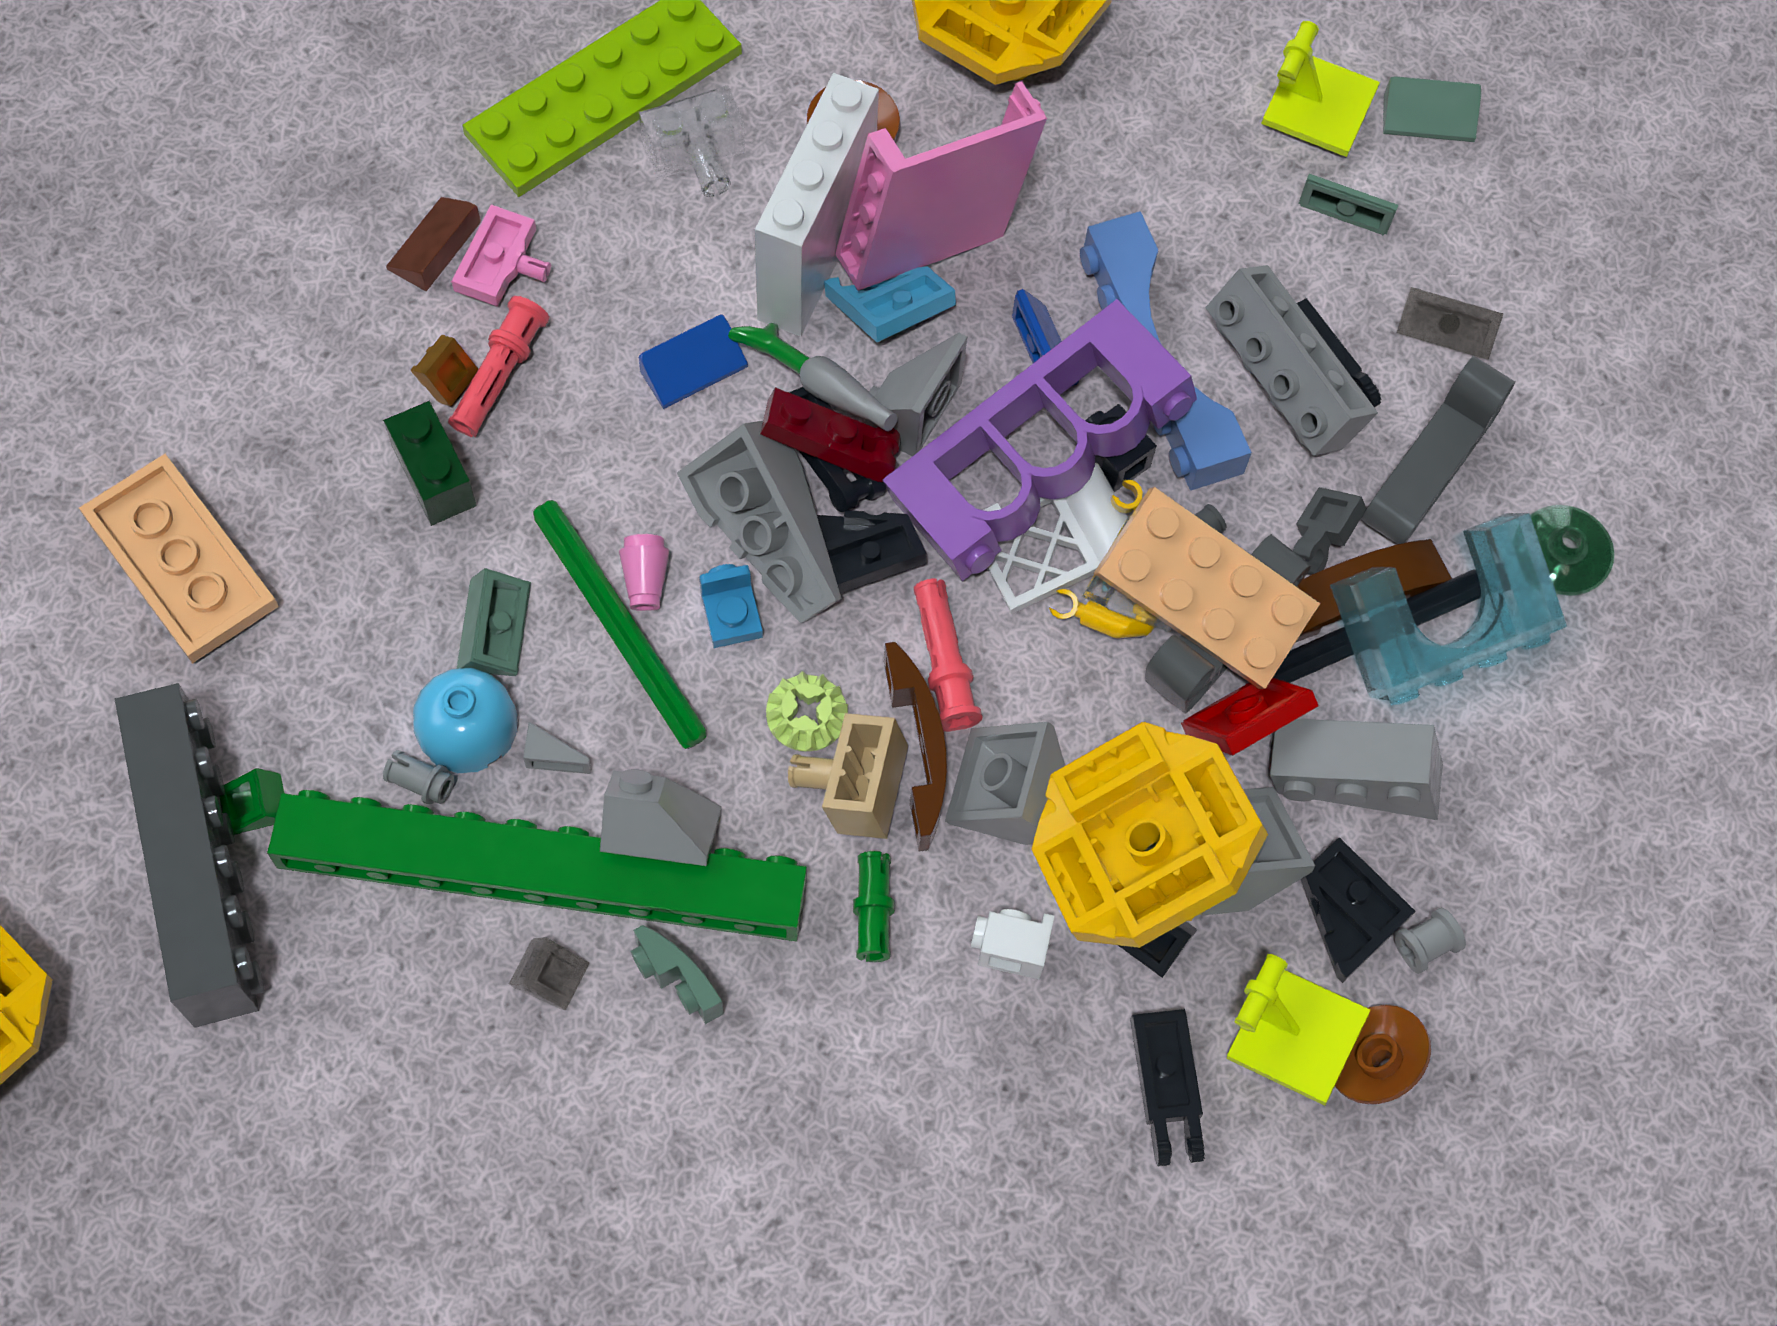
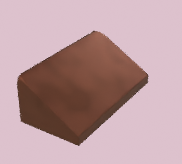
[386,197,481,292]

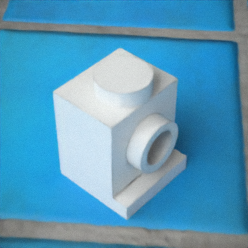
[971,909,1054,980]

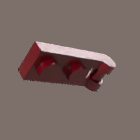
[760,387,901,482]

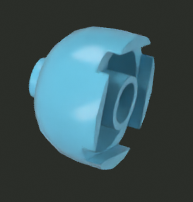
[413,668,517,773]

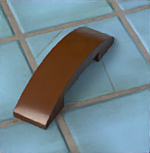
[1295,539,1452,643]
[883,642,947,852]

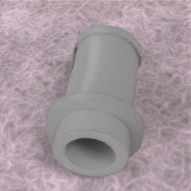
[383,750,454,804]

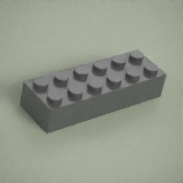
[114,683,264,1028]

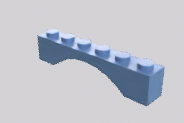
[1080,211,1252,491]

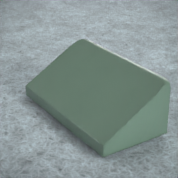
[1383,76,1481,142]
[1298,174,1398,235]
[456,568,531,676]

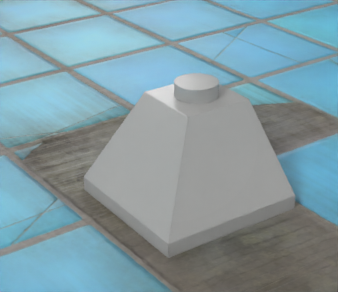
[865,333,968,456]
[945,722,1065,845]
[600,769,721,866]
[1201,787,1315,916]

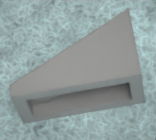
[523,722,591,774]

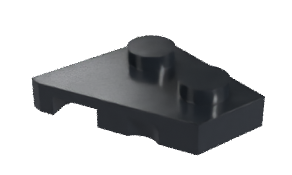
[817,510,927,594]
[1301,837,1416,983]

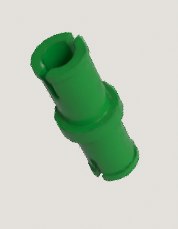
[853,851,895,962]

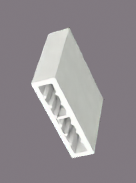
[755,73,879,336]

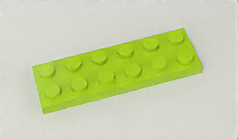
[462,0,742,197]

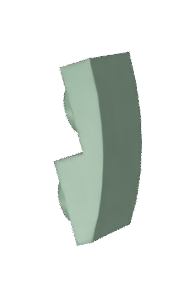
[630,925,724,1024]

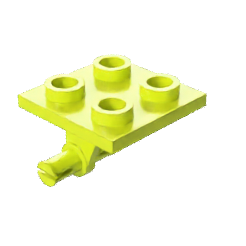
[1261,21,1380,157]
[1226,954,1371,1106]

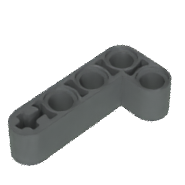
[1361,355,1516,544]
[1145,534,1311,714]

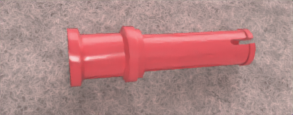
[448,296,549,437]
[914,578,982,732]

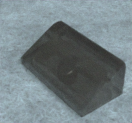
[1396,287,1504,360]

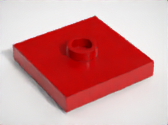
[1181,678,1319,756]

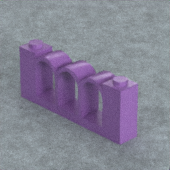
[882,299,1197,581]

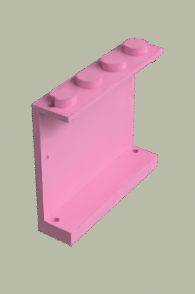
[835,81,1047,291]

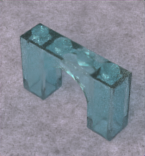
[1330,513,1567,705]

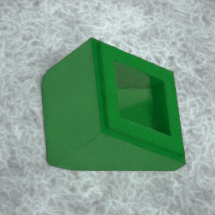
[219,768,284,835]

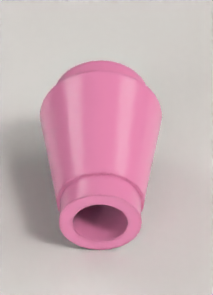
[619,534,669,611]

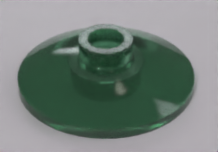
[1516,505,1614,596]

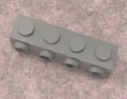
[1205,265,1378,456]

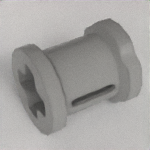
[1395,907,1466,974]

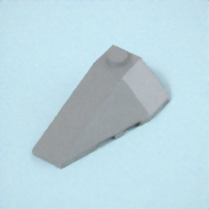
[677,421,842,623]

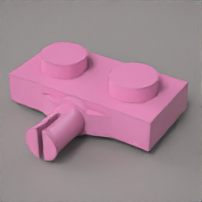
[451,205,551,307]

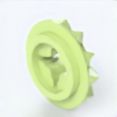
[766,671,848,752]

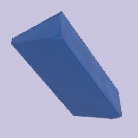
[1012,289,1079,386]
[638,314,748,409]

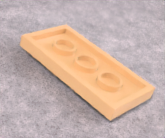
[79,454,279,664]
[1093,487,1320,689]

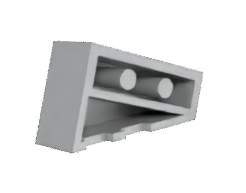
[1270,719,1443,820]

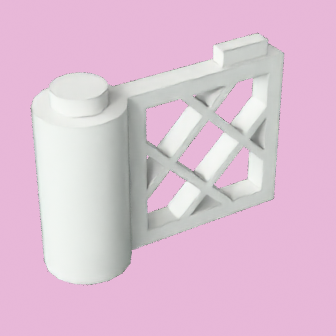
[984,463,1128,614]

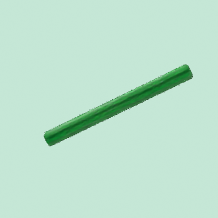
[533,500,706,749]

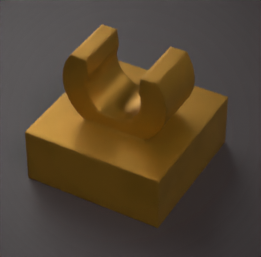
[410,335,478,406]

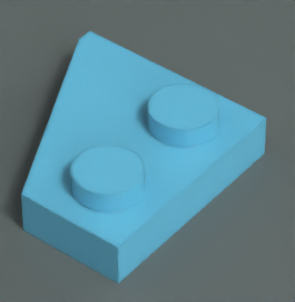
[824,266,956,342]

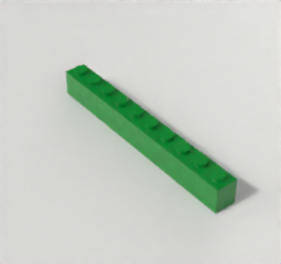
[267,790,807,942]

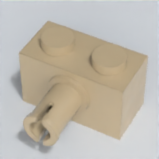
[788,713,908,839]

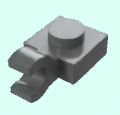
[1293,487,1367,575]

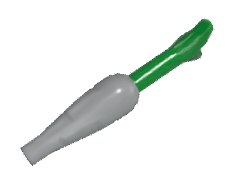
[728,323,898,431]

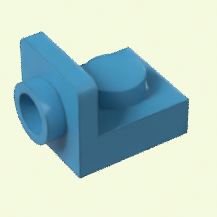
[699,564,763,648]

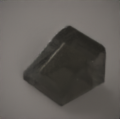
[509,937,590,1011]

